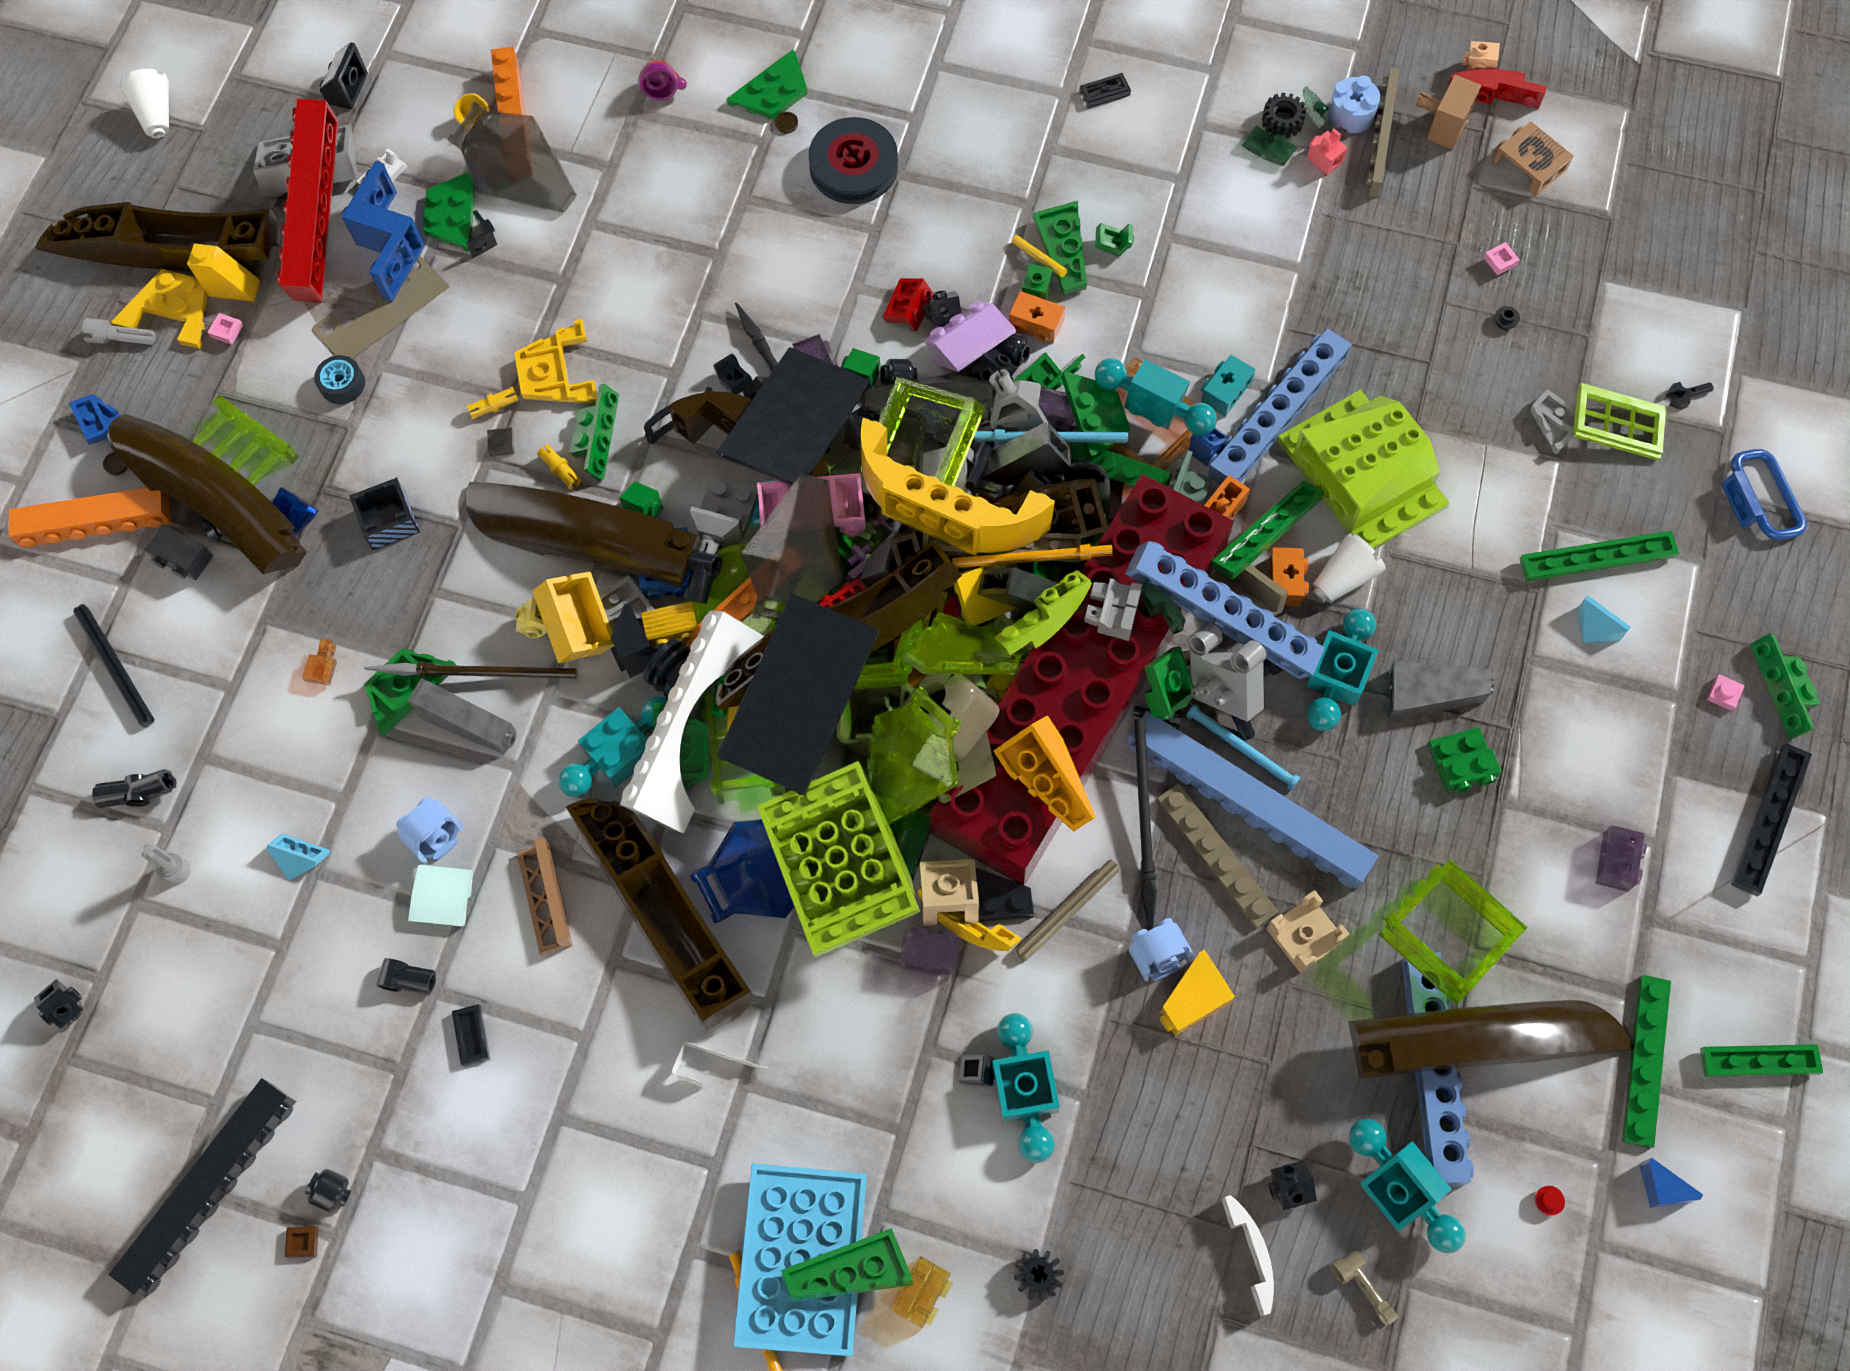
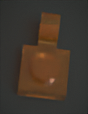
[302,638,337,686]

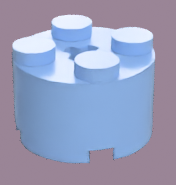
[1328,75,1380,133]
[396,797,463,862]
[1128,918,1194,981]

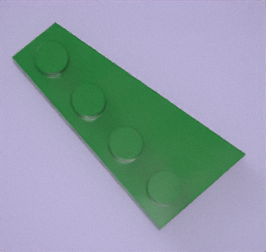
[1033,200,1087,295]
[781,1228,913,1302]

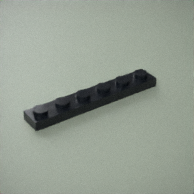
[1731,743,1812,897]

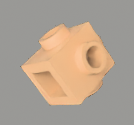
[1463,41,1500,71]

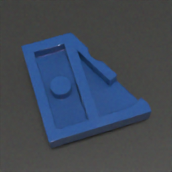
[69,394,122,445]

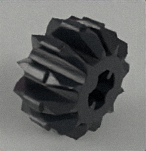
[1014,1249,1064,1302]

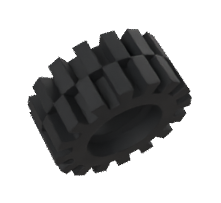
[1262,93,1307,139]

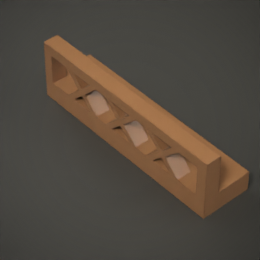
[517,838,573,955]

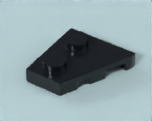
[975,868,1034,922]

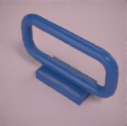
[1721,449,1807,540]

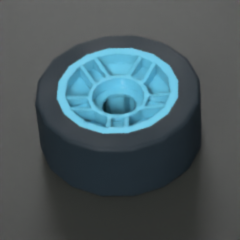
[314,355,365,404]

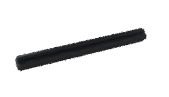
[73,604,154,727]

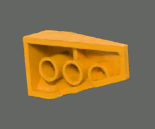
[994,716,1096,832]

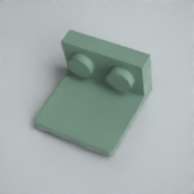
[1169,450,1212,505]

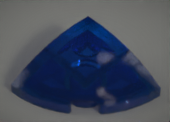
[272,487,319,532]

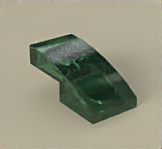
[1303,86,1335,133]
[1241,125,1297,166]
[1140,581,1186,635]

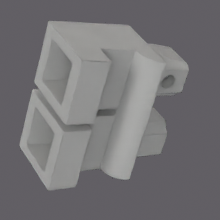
[1084,578,1142,641]

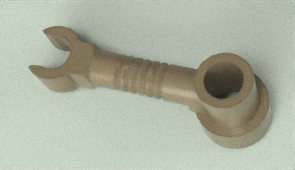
[1330,1250,1398,1326]

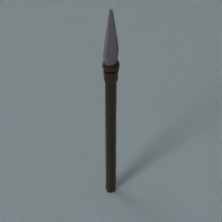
[364,662,576,679]

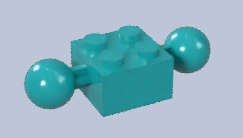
[1094,358,1217,436]
[1306,608,1379,731]
[558,697,668,798]
[992,1013,1060,1163]
[1349,1119,1466,1254]

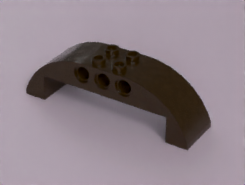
[668,391,833,534]
[890,479,1108,569]

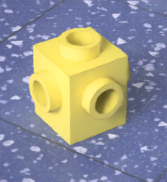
[514,597,547,638]

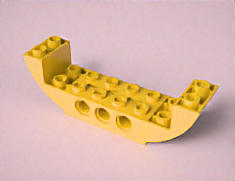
[861,418,1055,556]

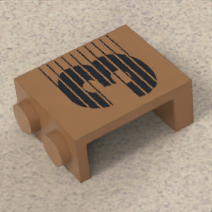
[1493,121,1574,197]

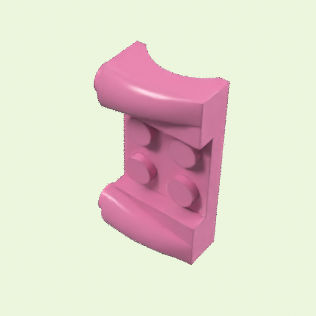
[757,473,866,544]

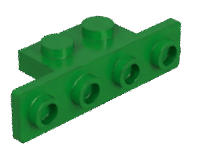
[1013,352,1086,405]
[569,384,619,481]
[1750,633,1820,739]

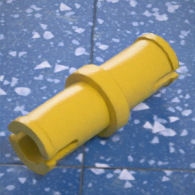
[467,386,519,420]
[537,444,581,490]

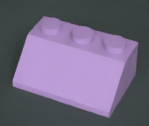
[924,301,1016,372]

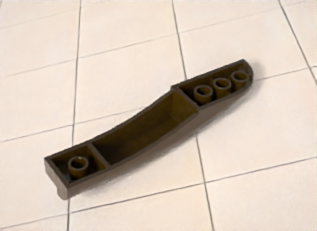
[35,202,281,270]
[107,415,307,574]
[466,482,700,588]
[716,540,962,709]
[565,798,752,1031]
[1348,1000,1633,1079]

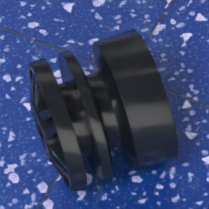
[643,638,691,699]

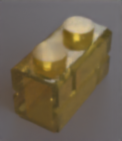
[891,1256,953,1329]

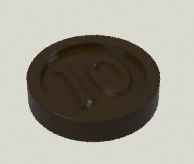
[775,112,798,133]
[103,452,128,476]

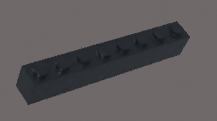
[108,1078,297,1297]

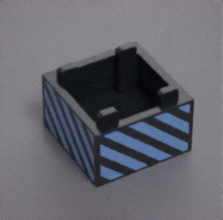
[349,477,420,550]

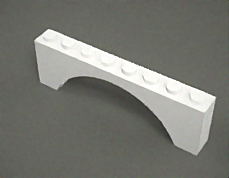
[620,610,764,834]

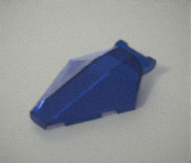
[690,819,795,923]

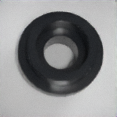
[1494,306,1520,330]

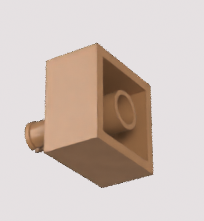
[1416,75,1481,149]

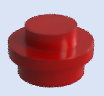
[1535,1185,1565,1216]

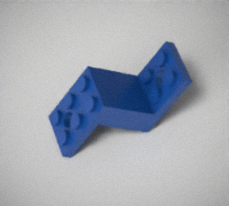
[341,161,425,302]

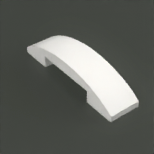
[1221,1195,1274,1317]

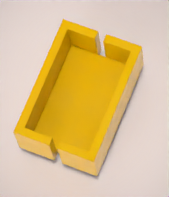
[532,572,614,663]

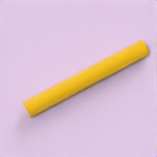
[1012,235,1067,277]

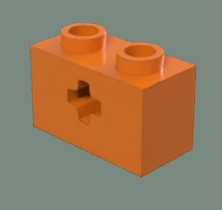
[1009,291,1065,343]
[1204,475,1250,519]
[1269,547,1309,606]

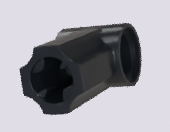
[684,550,722,605]
[376,958,436,995]

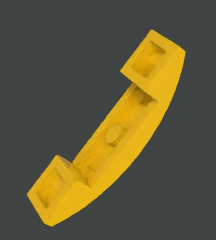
[917,887,1022,951]

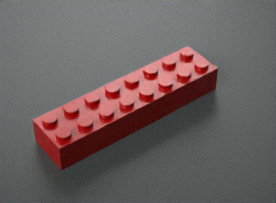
[277,99,339,302]

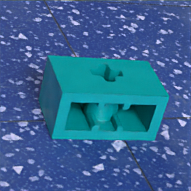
[1201,355,1256,417]

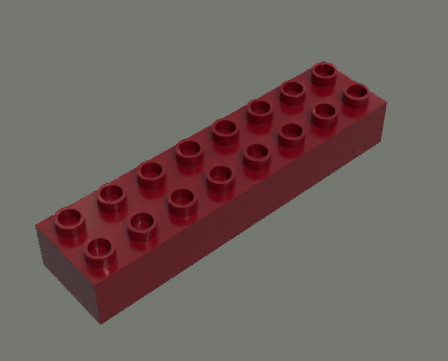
[929,474,1234,885]

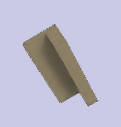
[1208,565,1288,616]

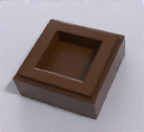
[285,1226,319,1258]

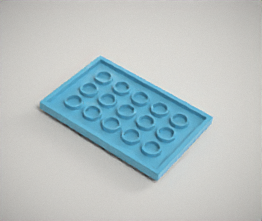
[733,1163,867,1357]

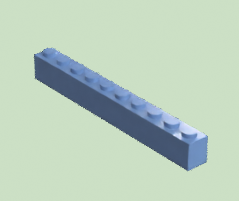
[1128,711,1379,889]

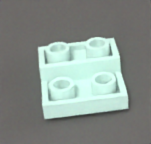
[408,864,473,926]

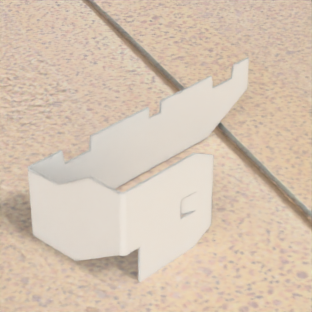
[672,1041,769,1087]

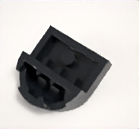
[1059,462,1111,509]

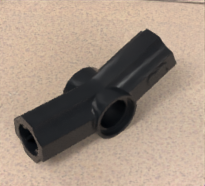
[92,769,177,808]

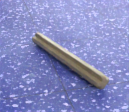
[1016,859,1119,961]

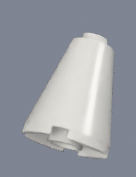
[120,69,169,139]
[1313,533,1386,603]

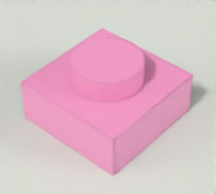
[1484,242,1520,275]
[207,313,244,345]
[1707,674,1745,711]

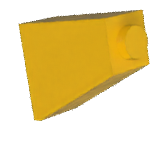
[187,244,261,302]
[1160,949,1235,1037]

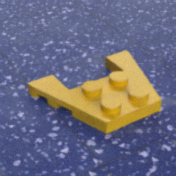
[111,269,208,349]
[514,318,598,404]

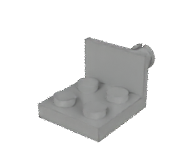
[989,369,1048,445]
[690,476,758,555]

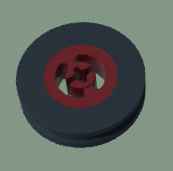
[808,117,898,204]

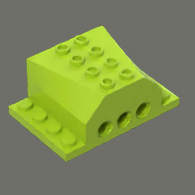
[1277,389,1450,550]
[757,761,920,957]

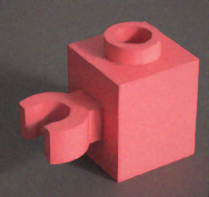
[1307,129,1348,175]

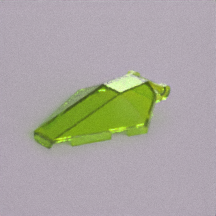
[903,612,1031,675]
[865,687,962,825]

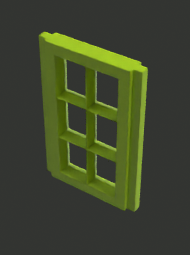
[1573,383,1666,460]

